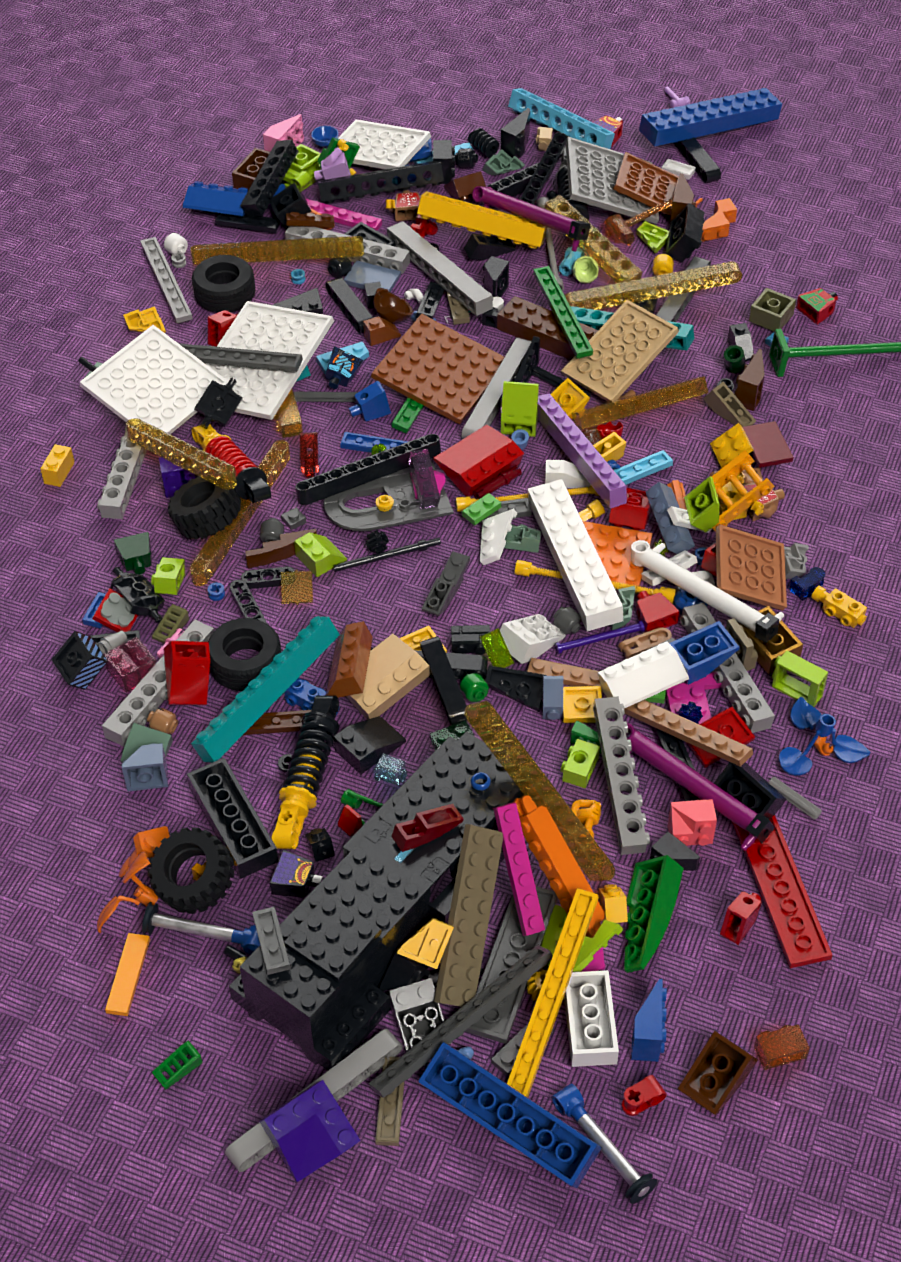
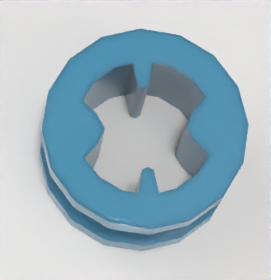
[291,269,306,284]

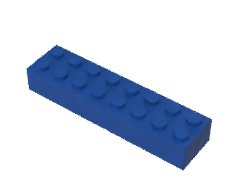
[418,1042,602,1188]

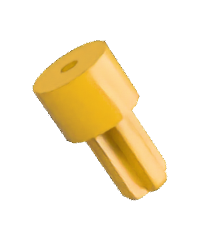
[579,499,605,521]

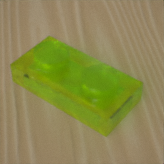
[480,628,514,668]

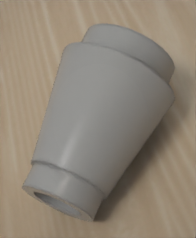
[98,631,127,656]

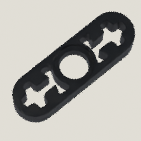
[241,567,296,589]

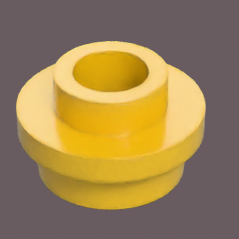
[375,495,394,512]

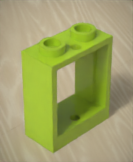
[771,650,828,707]

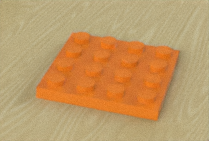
[582,521,653,587]

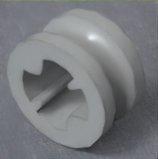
[171,253,187,268]

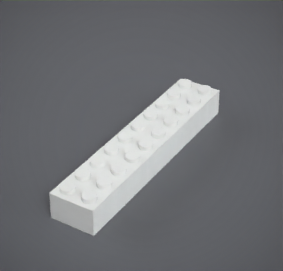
[528,479,623,631]

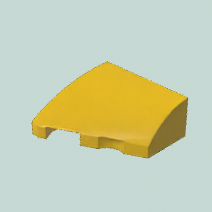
[123,306,166,333]

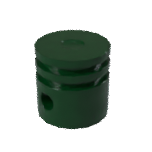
[724,345,746,374]

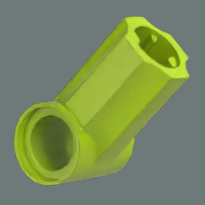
[283,168,311,190]

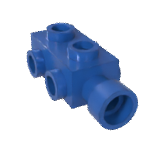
[284,678,339,715]

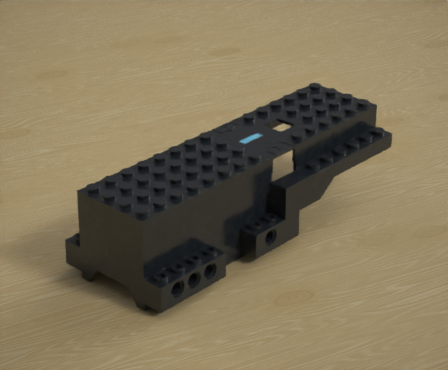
[229,731,551,1071]

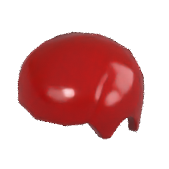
[596,421,623,439]

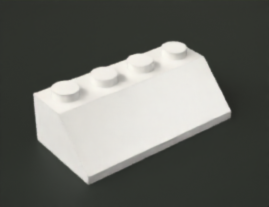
[598,642,689,709]

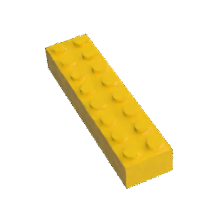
[417,191,547,249]

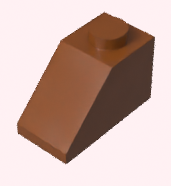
[363,316,401,346]

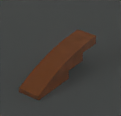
[245,529,317,569]

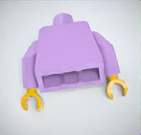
[314,139,356,188]

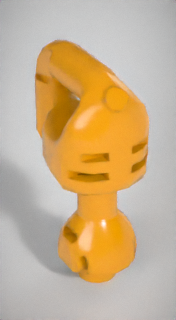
[569,799,601,844]

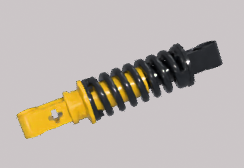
[272,695,339,849]

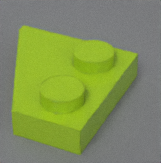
[636,221,669,253]

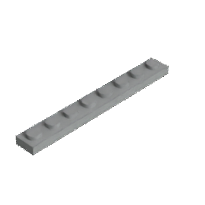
[140,237,193,323]

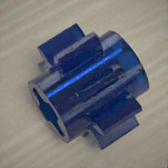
[677,701,703,724]

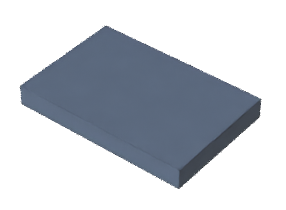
[344,260,401,292]

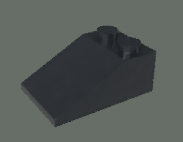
[501,108,530,159]
[333,716,406,775]

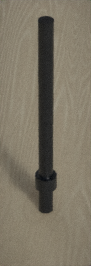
[333,537,441,572]

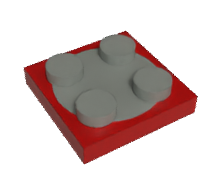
[92,588,138,632]

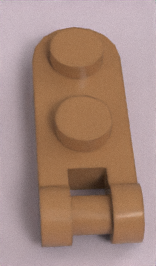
[618,627,672,659]

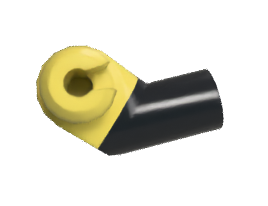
[224,945,247,973]

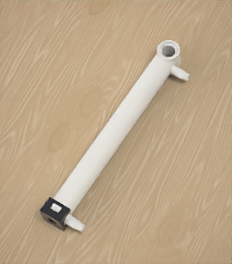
[631,540,784,643]

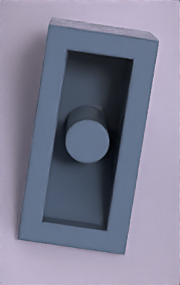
[542,676,564,720]

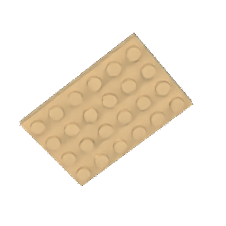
[561,300,679,404]

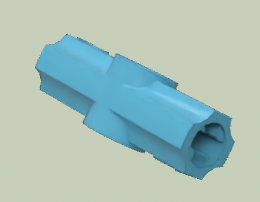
[559,240,590,277]

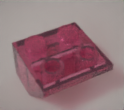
[104,637,157,693]

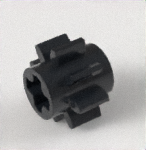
[366,530,389,553]

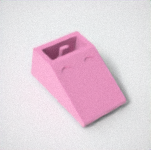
[263,114,304,152]

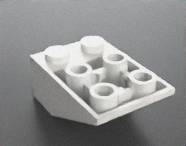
[495,614,566,664]

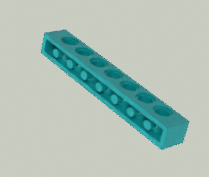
[570,306,695,351]

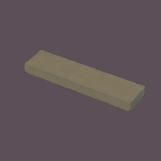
[375,1057,405,1146]

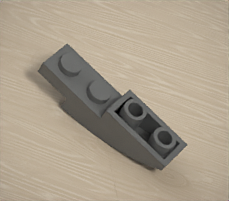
[422,551,470,616]

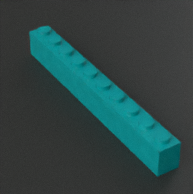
[191,616,340,763]

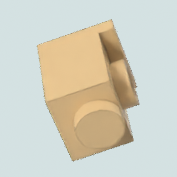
[536,127,553,151]

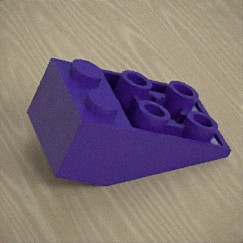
[159,455,217,498]

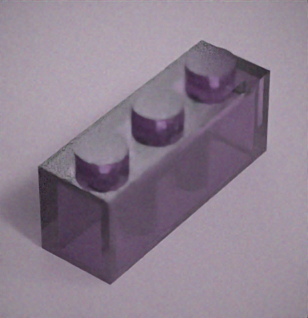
[408,449,440,510]

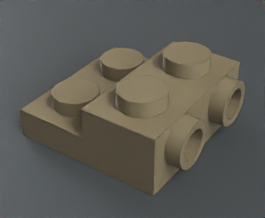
[726,618,758,671]

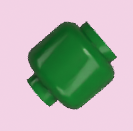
[460,673,489,702]

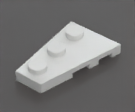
[480,509,517,565]

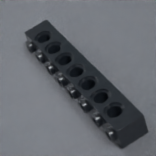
[318,160,444,204]

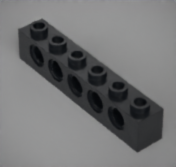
[240,140,299,217]

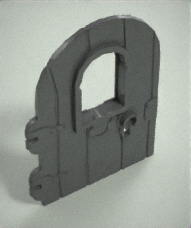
[324,461,454,531]

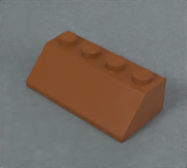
[326,621,373,698]

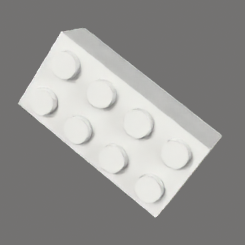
[564,970,619,1067]

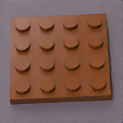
[613,152,679,215]

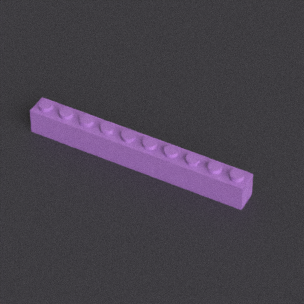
[538,393,627,508]

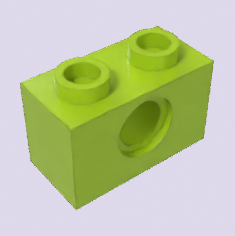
[151,557,185,595]
[560,739,600,789]

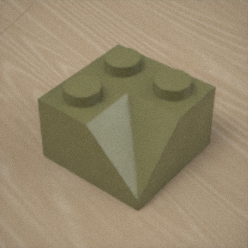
[749,288,796,331]

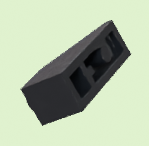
[464,233,516,260]

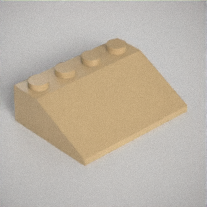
[346,634,431,720]

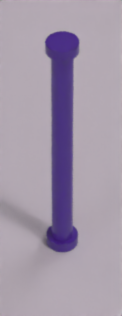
[555,620,645,654]

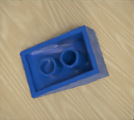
[669,621,739,685]

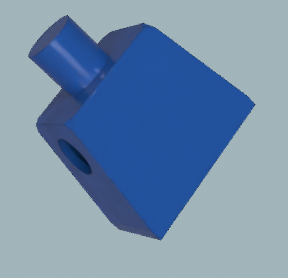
[348,381,391,421]

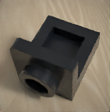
[305,828,335,862]

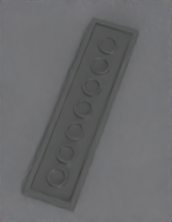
[465,886,558,1044]

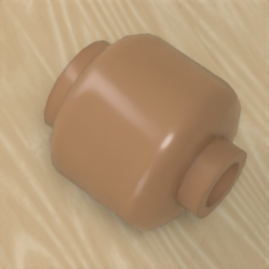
[147,708,178,735]

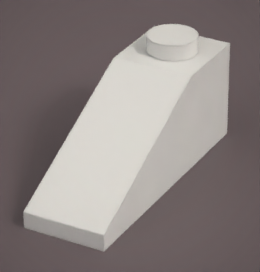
[545,460,591,488]

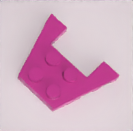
[665,672,722,724]

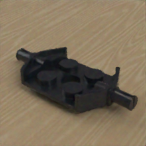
[110,567,165,623]

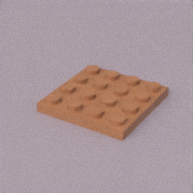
[716,524,787,611]

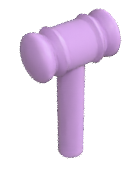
[664,86,690,108]

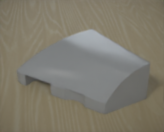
[784,543,809,579]

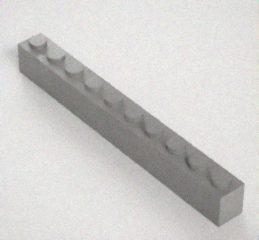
[387,221,493,316]

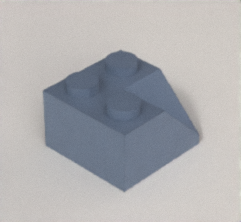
[122,743,168,791]

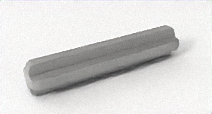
[768,777,822,820]

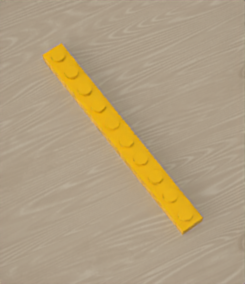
[507,888,599,1097]

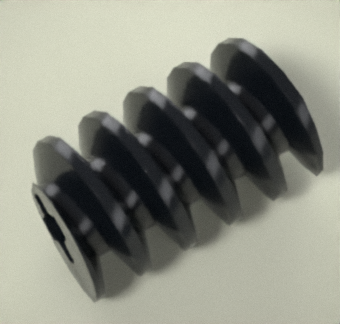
[468,128,499,158]

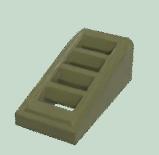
[152,604,189,644]

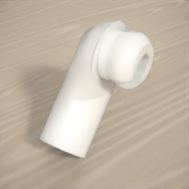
[404,289,424,304]

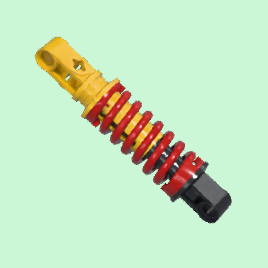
[191,424,271,503]

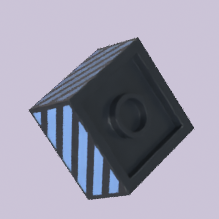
[51,631,108,690]

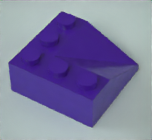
[259,1080,361,1182]

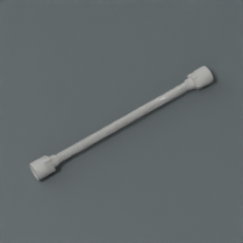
[537,197,564,292]

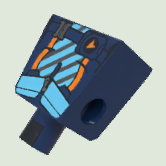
[325,346,363,389]

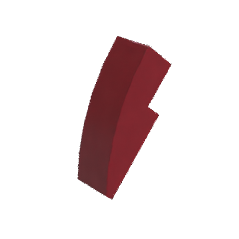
[391,804,464,852]

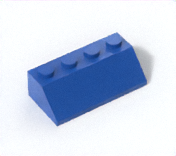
[183,181,248,216]

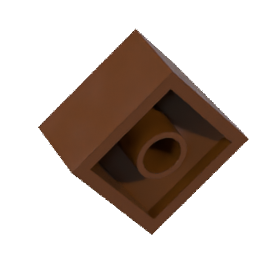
[444,171,486,201]

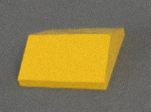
[550,378,590,419]

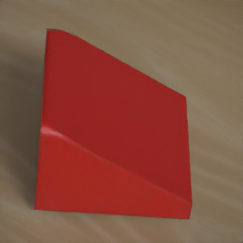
[338,805,362,836]

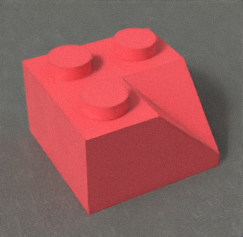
[668,799,717,846]

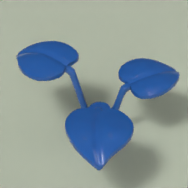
[778,697,871,776]

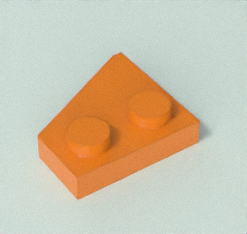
[133,826,170,858]

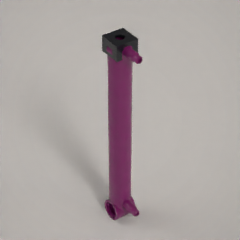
[472,186,591,252]
[616,723,775,851]

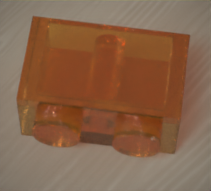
[754,1024,809,1070]

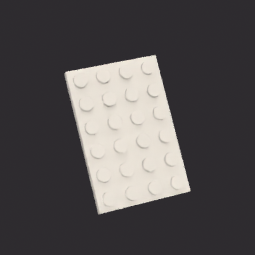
[338,120,431,169]

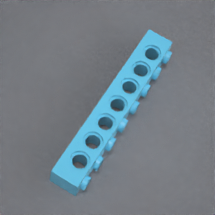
[508,88,615,149]

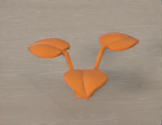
[97,849,159,933]

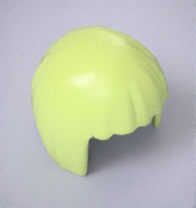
[573,256,599,284]

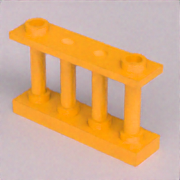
[712,450,775,532]

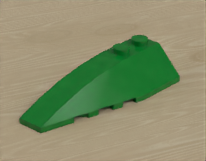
[624,855,684,973]

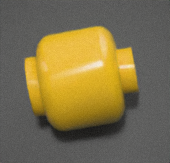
[652,254,674,278]

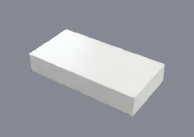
[662,159,696,180]

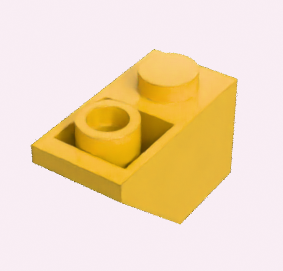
[599,884,628,923]

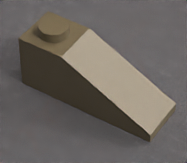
[703,382,756,427]

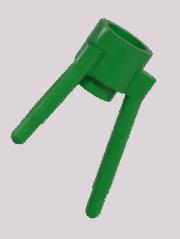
[341,789,384,826]

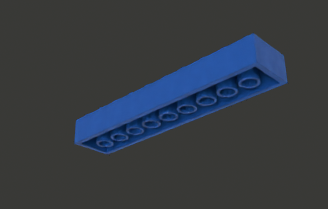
[639,88,782,147]

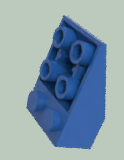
[631,979,667,1062]

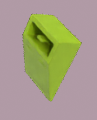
[501,381,539,437]

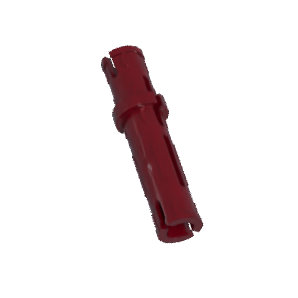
[473,465,522,499]

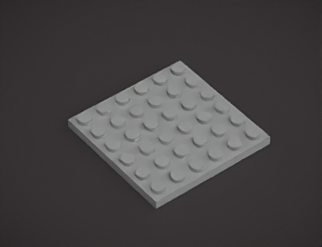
[566,137,659,224]

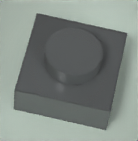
[281,507,307,530]

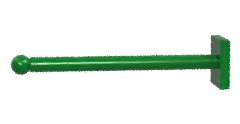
[769,329,901,377]

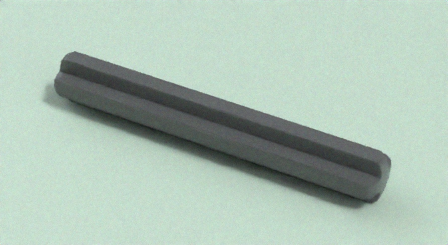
[293,391,358,402]

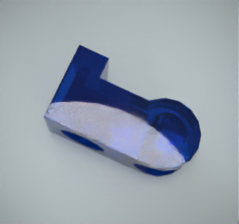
[789,567,825,601]

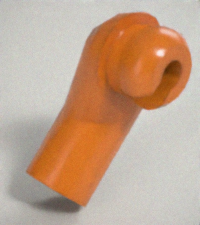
[814,736,833,756]

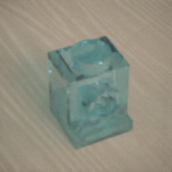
[374,753,407,785]

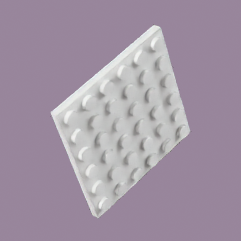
[80,325,229,446]

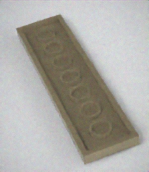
[434,824,503,1007]

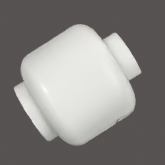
[164,233,188,255]

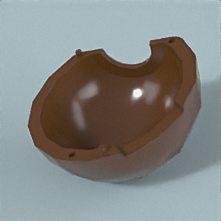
[373,288,413,323]

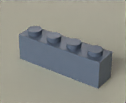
[645,482,695,554]

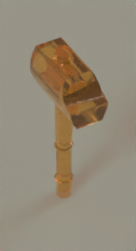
[604,199,673,246]

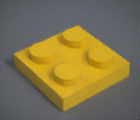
[710,423,753,468]
[563,686,602,723]

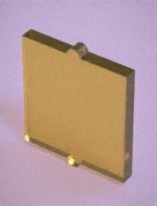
[281,570,313,605]

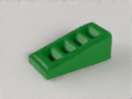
[570,721,602,754]
[152,1041,203,1090]

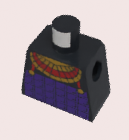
[270,850,324,897]

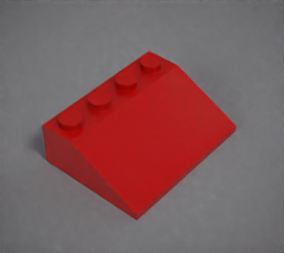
[433,424,524,497]

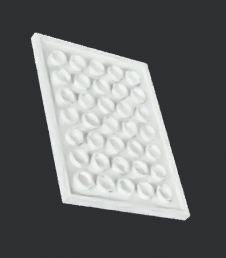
[205,301,334,420]

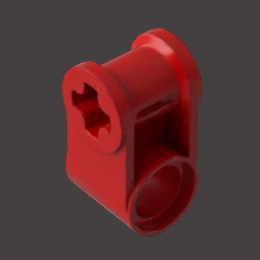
[621,1075,667,1116]

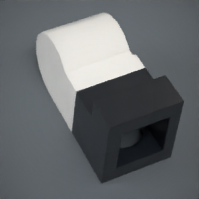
[482,297,504,328]

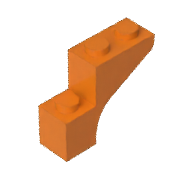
[701,198,737,242]

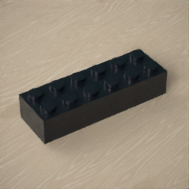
[187,758,279,879]

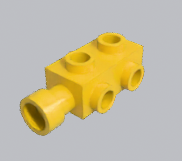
[811,585,867,628]

